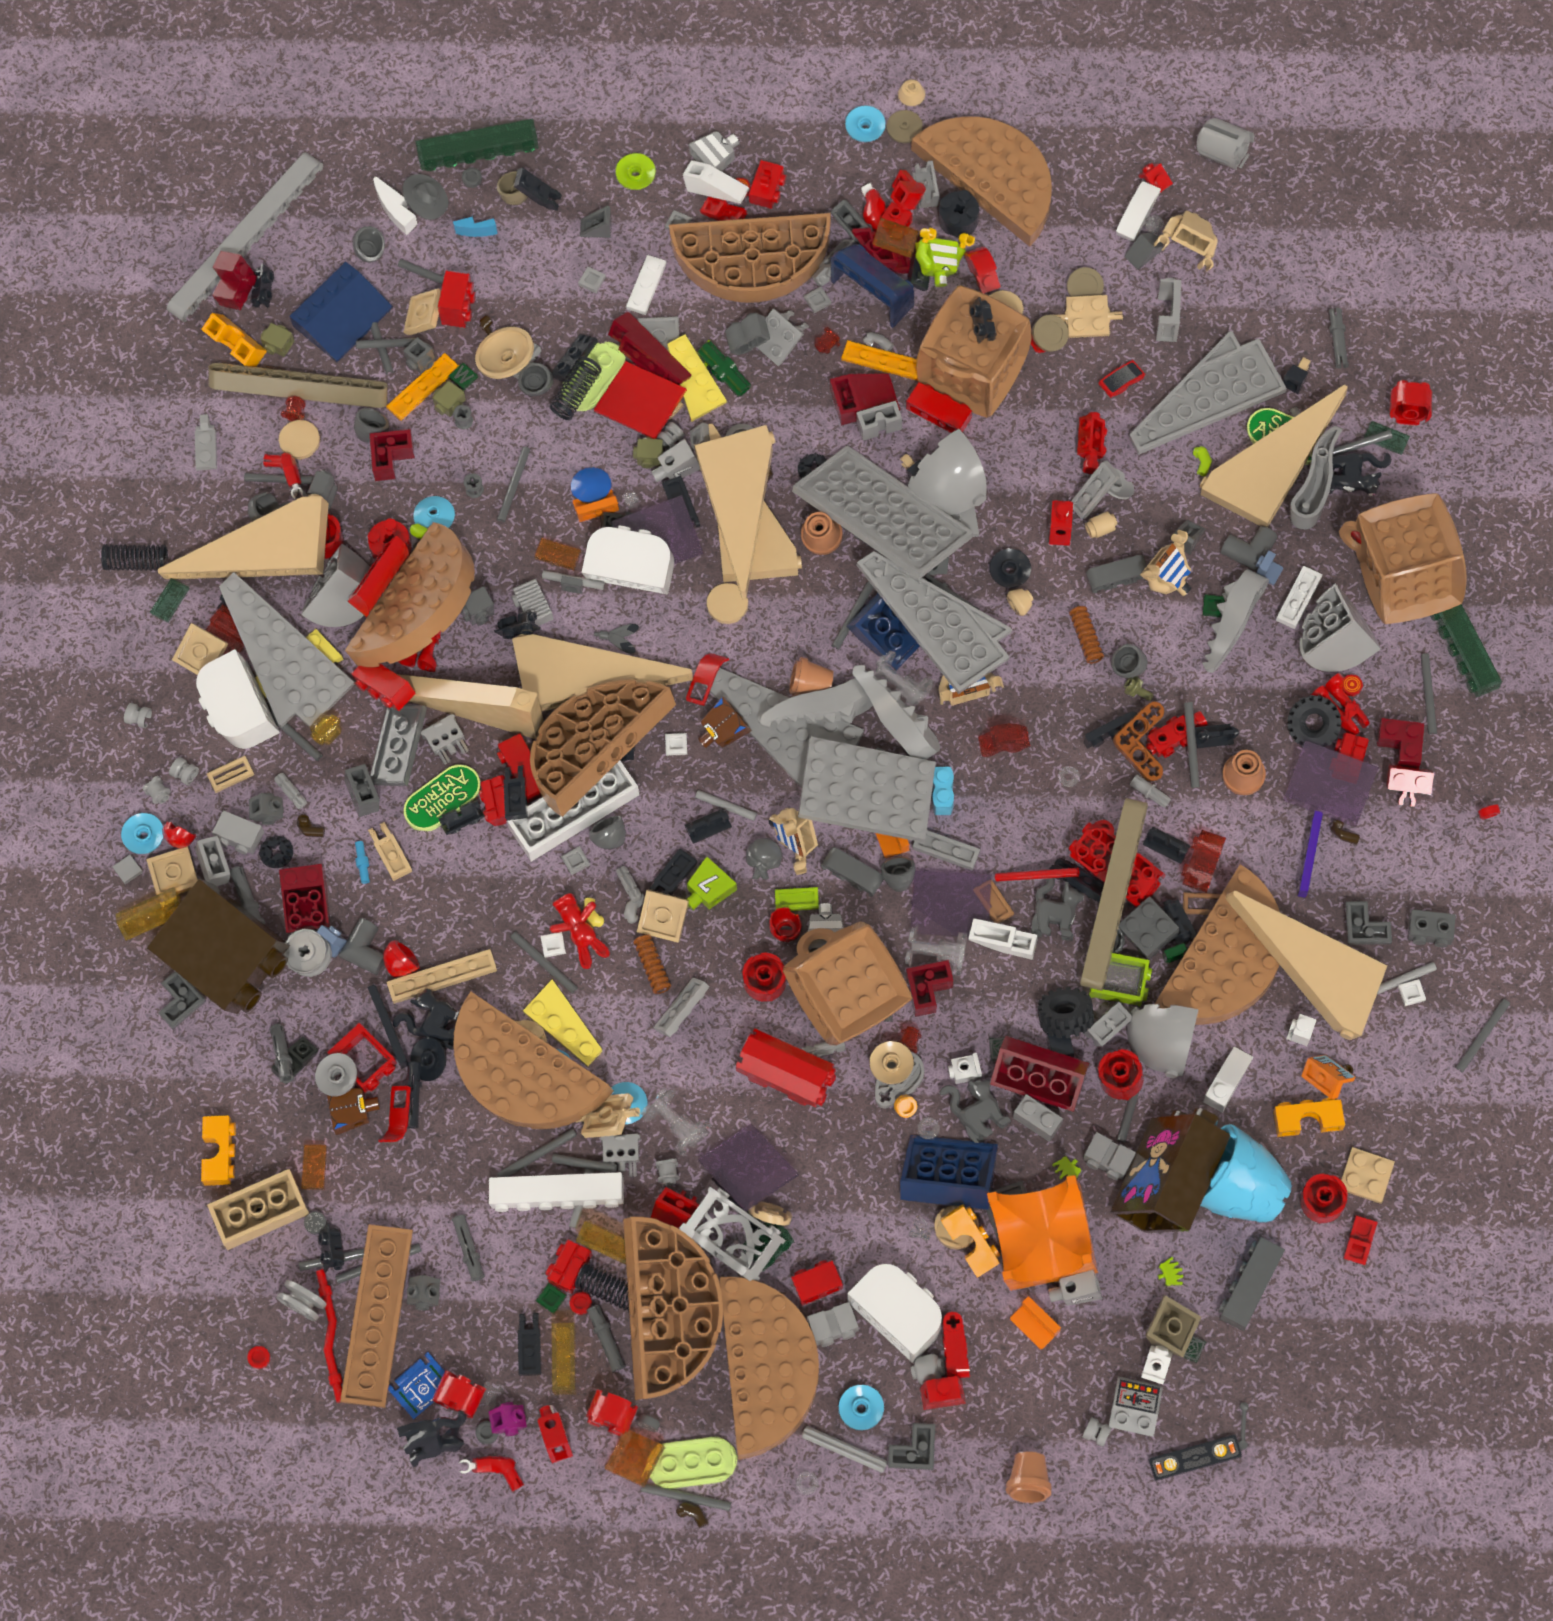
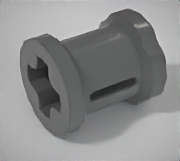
[453,405,473,430]
[464,474,484,498]

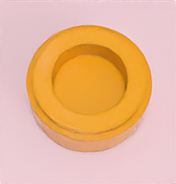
[894,1094,917,1118]

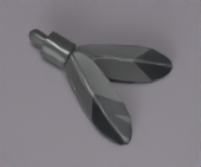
[594,624,639,654]

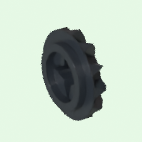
[797,452,827,479]
[259,835,293,868]

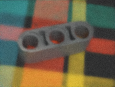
[1086,555,1147,593]
[820,847,884,897]

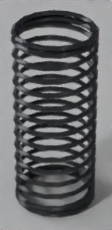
[549,356,602,420]
[101,544,168,571]
[574,1262,629,1313]

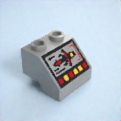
[1109,1376,1163,1437]

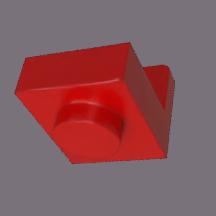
[1138,163,1173,193]

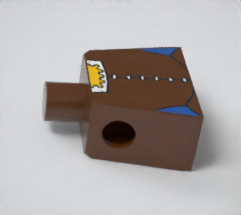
[698,697,752,748]
[327,1089,380,1135]

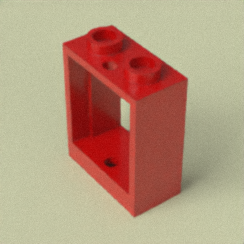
[327,1023,397,1093]

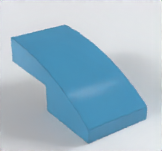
[453,217,498,237]

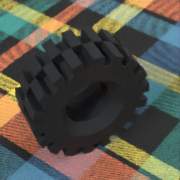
[1287,695,1341,750]
[1037,987,1094,1038]

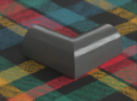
[1221,526,1278,572]
[1345,901,1392,945]
[339,918,384,975]
[158,971,206,1030]
[888,1423,935,1470]

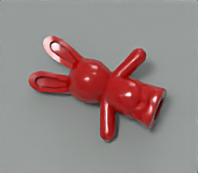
[550,893,610,969]

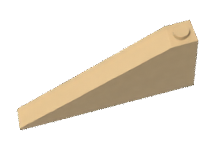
[1199,385,1348,528]
[708,424,802,582]
[695,425,775,600]
[158,494,329,579]
[512,634,693,711]
[397,674,543,739]
[1225,891,1387,1040]

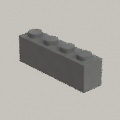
[1219,1237,1285,1331]

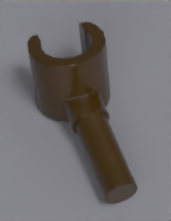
[479,315,493,335]

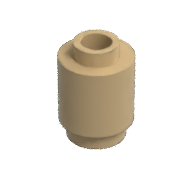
[1085,512,1117,538]

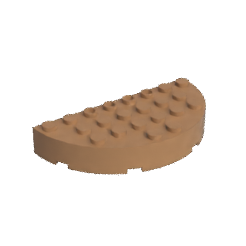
[911,117,1052,247]
[669,213,831,303]
[345,522,475,667]
[530,680,676,817]
[1155,865,1280,1025]
[454,991,614,1129]
[623,1217,723,1400]
[720,1277,819,1460]

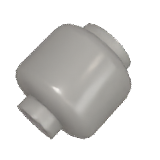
[911,1354,946,1385]

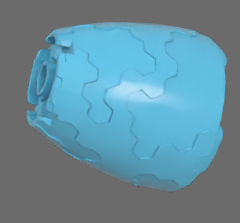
[1200,1124,1292,1222]

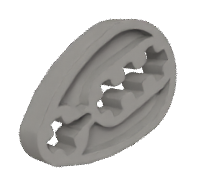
[875,1052,924,1108]

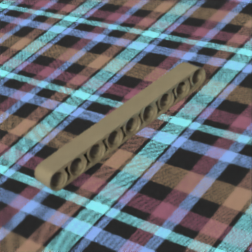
[208,363,387,408]
[1080,798,1148,991]

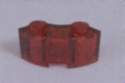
[1181,830,1226,893]

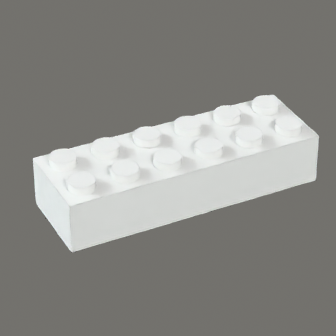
[507,761,639,862]

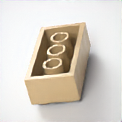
[207,1169,309,1250]

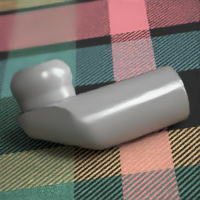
[863,332,894,351]
[624,893,645,924]

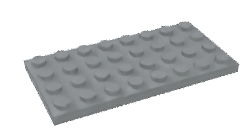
[792,446,973,580]

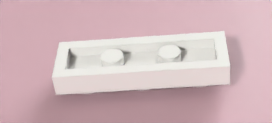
[626,255,667,315]
[1276,566,1323,629]

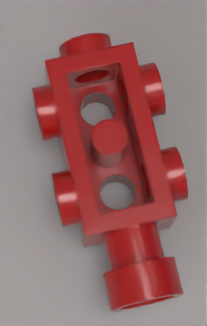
[1077,412,1108,474]
[1146,711,1208,758]

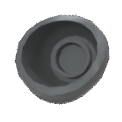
[352,226,385,263]
[518,363,554,396]
[354,408,389,442]
[1111,644,1148,678]
[589,816,626,849]
[881,856,916,892]

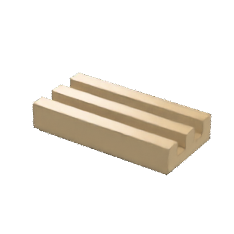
[207,756,254,793]

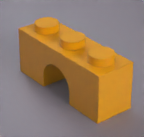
[201,313,267,367]
[1273,1098,1345,1137]
[201,1116,236,1186]
[941,1204,1001,1278]

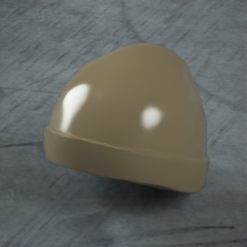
[497,171,528,206]

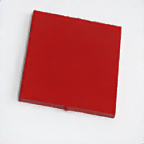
[594,361,687,439]

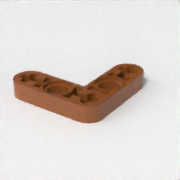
[1113,702,1164,781]

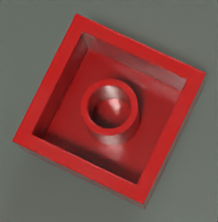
[438,271,476,328]

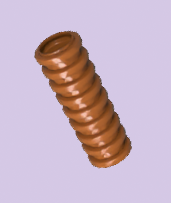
[1069,606,1104,664]
[633,934,671,994]

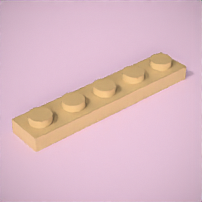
[387,949,497,1004]

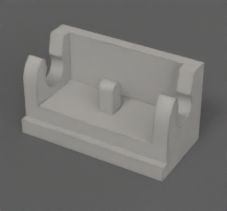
[913,161,939,208]
[1083,1002,1132,1047]

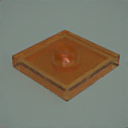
[873,218,919,257]
[604,1430,665,1488]

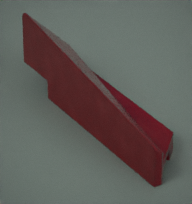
[608,312,692,384]

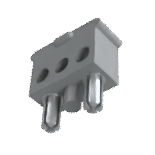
[421,714,469,764]
[600,1134,641,1177]

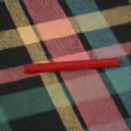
[995,868,1080,882]

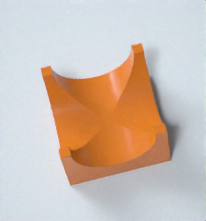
[987,1175,1098,1291]

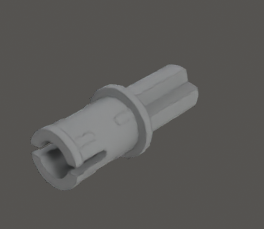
[1130,774,1171,807]

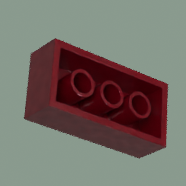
[990,1036,1089,1112]

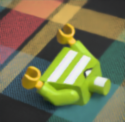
[915,228,975,287]

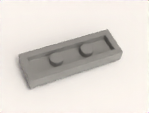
[1072,461,1121,519]
[912,830,980,871]
[654,978,709,1037]

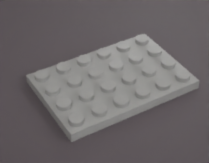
[798,737,936,843]

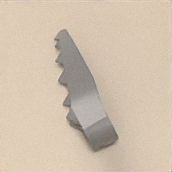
[1290,426,1343,529]
[1202,569,1269,673]
[852,665,940,760]
[761,678,873,727]

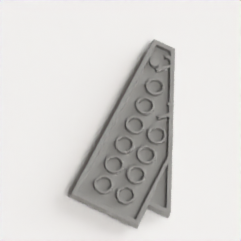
[1129,331,1287,455]
[856,551,1012,694]
[219,572,355,729]
[703,668,864,788]

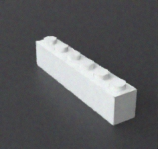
[489,1173,624,1212]

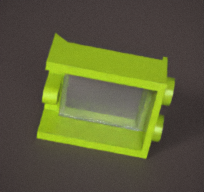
[1089,953,1152,1007]

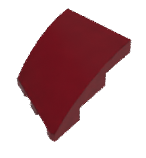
[851,228,910,274]

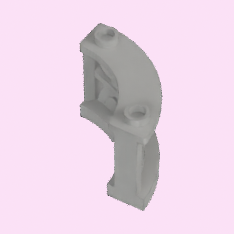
[679,1187,785,1281]

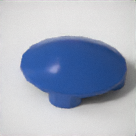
[571,467,612,503]

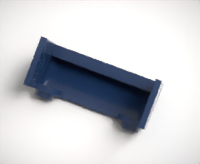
[831,244,914,328]

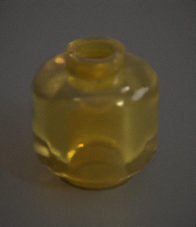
[310,714,342,746]

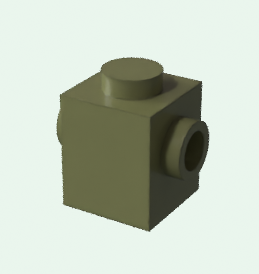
[261,323,294,357]
[433,380,466,417]
[633,437,664,469]

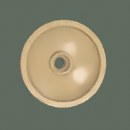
[475,327,534,379]

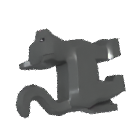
[1031,878,1084,941]
[939,1079,1011,1143]

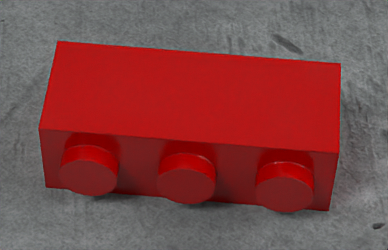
[906,382,972,433]
[351,664,416,711]
[496,733,542,804]

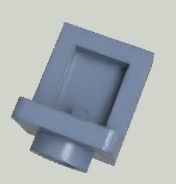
[1256,551,1283,585]
[317,925,347,958]

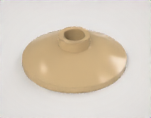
[870,1041,914,1084]

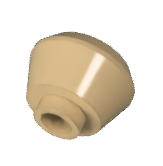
[898,80,925,106]
[1007,588,1033,616]

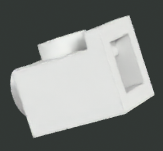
[1286,1014,1316,1046]
[948,1053,982,1084]
[1142,1345,1173,1384]

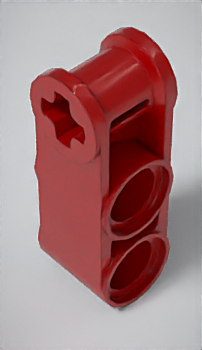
[942,1312,970,1378]

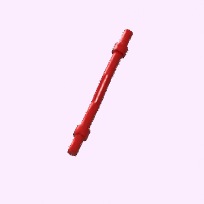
[316,1269,343,1403]

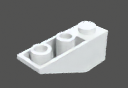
[683,160,749,204]

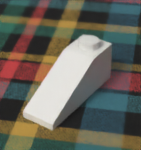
[1203,1047,1253,1113]

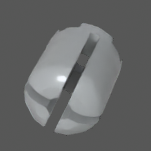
[1197,118,1254,170]

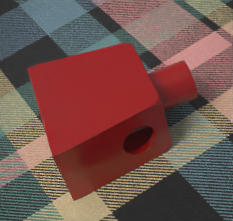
[1049,500,1073,546]
[920,1376,966,1410]
[537,1405,573,1463]

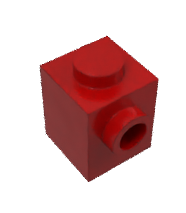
[880,202,913,235]

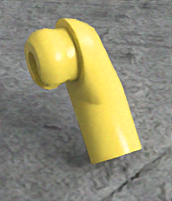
[583,898,604,927]

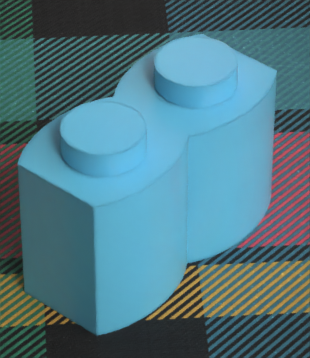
[932,767,954,815]

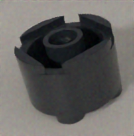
[939,190,980,238]

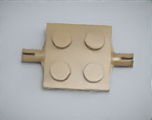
[1053,295,1123,338]
[576,1093,640,1138]

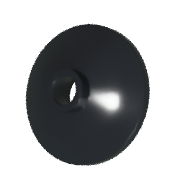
[989,549,1031,588]
[410,1038,446,1081]

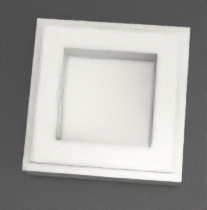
[665,733,687,756]
[541,932,566,958]
[1398,979,1426,1006]

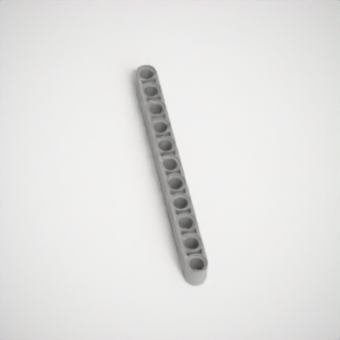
[167,153,323,322]

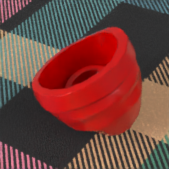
[383,940,420,977]

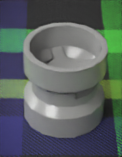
[656,422,684,450]
[124,703,152,728]
[169,757,199,786]
[1082,1417,1112,1447]

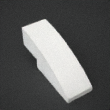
[373,177,417,235]
[1116,181,1161,242]
[968,919,1038,960]

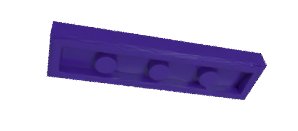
[1298,811,1323,898]

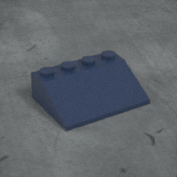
[290,262,393,362]
[847,593,920,671]
[900,1135,998,1210]

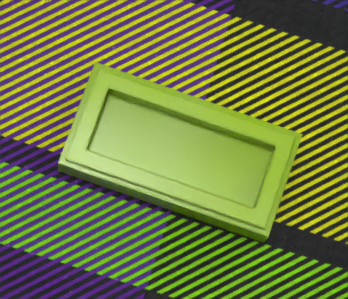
[775,887,819,911]

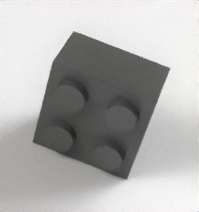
[1119,896,1180,960]

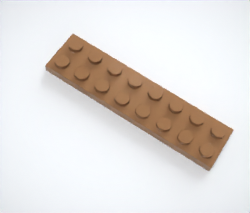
[340,1224,413,1408]

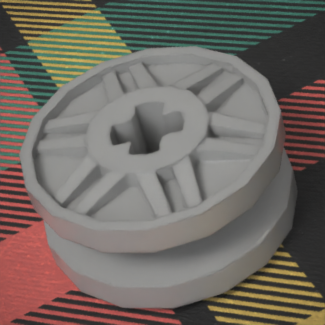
[284,929,332,977]
[276,1280,327,1322]

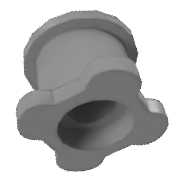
[142,776,171,804]
[655,1159,680,1186]

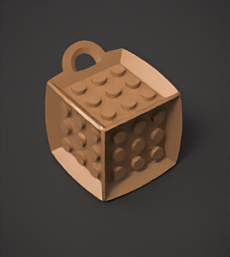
[916,285,1031,418]
[1339,493,1467,624]
[783,921,912,1046]

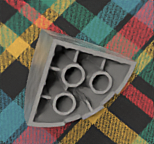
[908,429,987,515]
[301,544,381,627]
[1300,583,1381,672]
[1126,1004,1198,1078]

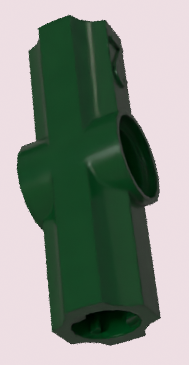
[697,341,751,398]

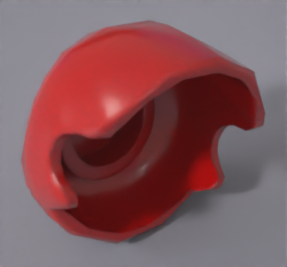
[162,821,197,849]
[769,907,802,942]

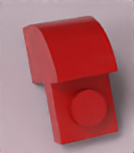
[890,170,926,210]
[964,246,1001,294]

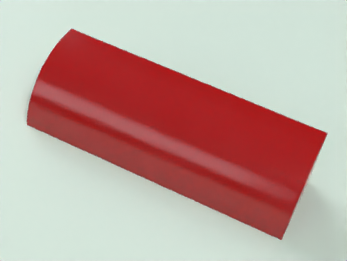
[347,536,409,617]

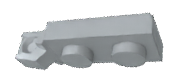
[812,239,859,286]
[195,414,217,471]

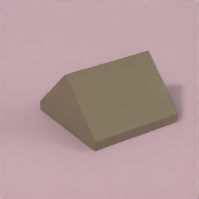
[1145,1295,1201,1357]

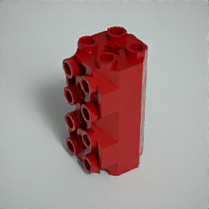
[1068,822,1166,907]
[736,1029,837,1108]

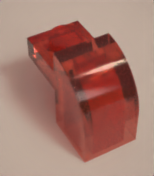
[978,723,1030,757]

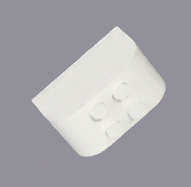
[582,526,674,595]
[196,650,280,749]
[848,1264,941,1363]

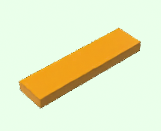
[841,340,919,381]
[386,353,459,421]

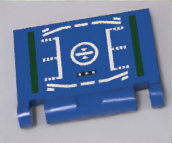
[388,1352,445,1420]

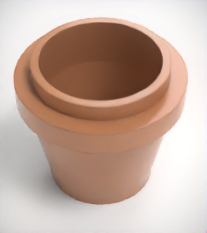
[801,512,843,555]
[789,657,833,697]
[1222,750,1266,795]
[1006,1452,1052,1503]

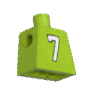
[687,857,737,911]

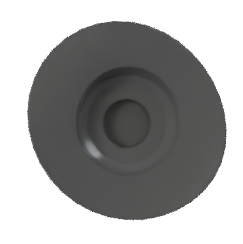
[402,174,448,220]

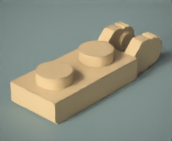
[368,822,412,881]

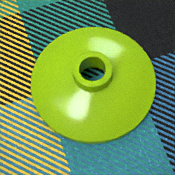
[616,153,656,190]

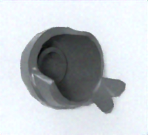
[248,492,290,521]
[746,838,783,880]

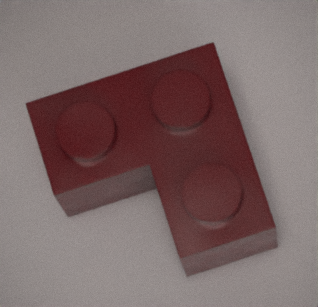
[212,251,257,311]
[370,429,415,481]
[1377,718,1425,768]
[906,960,953,1017]

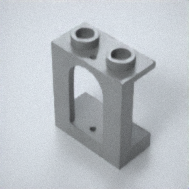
[1156,278,1181,342]

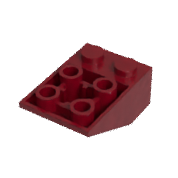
[830,373,900,426]
[279,864,330,933]

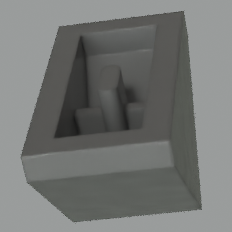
[580,206,612,238]
[1124,232,1168,270]
[1172,519,1206,555]

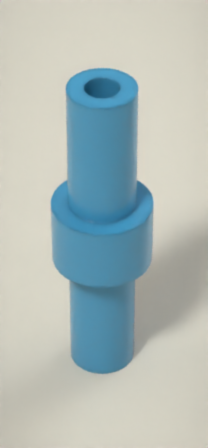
[355,841,370,884]

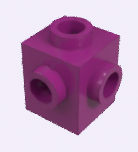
[488,1402,527,1437]

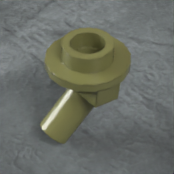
[1124,676,1154,701]

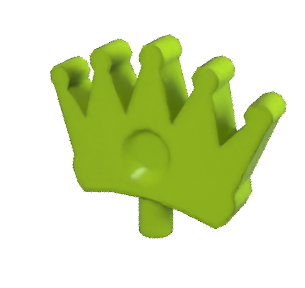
[1052,1156,1081,1179]
[1157,1257,1183,1286]

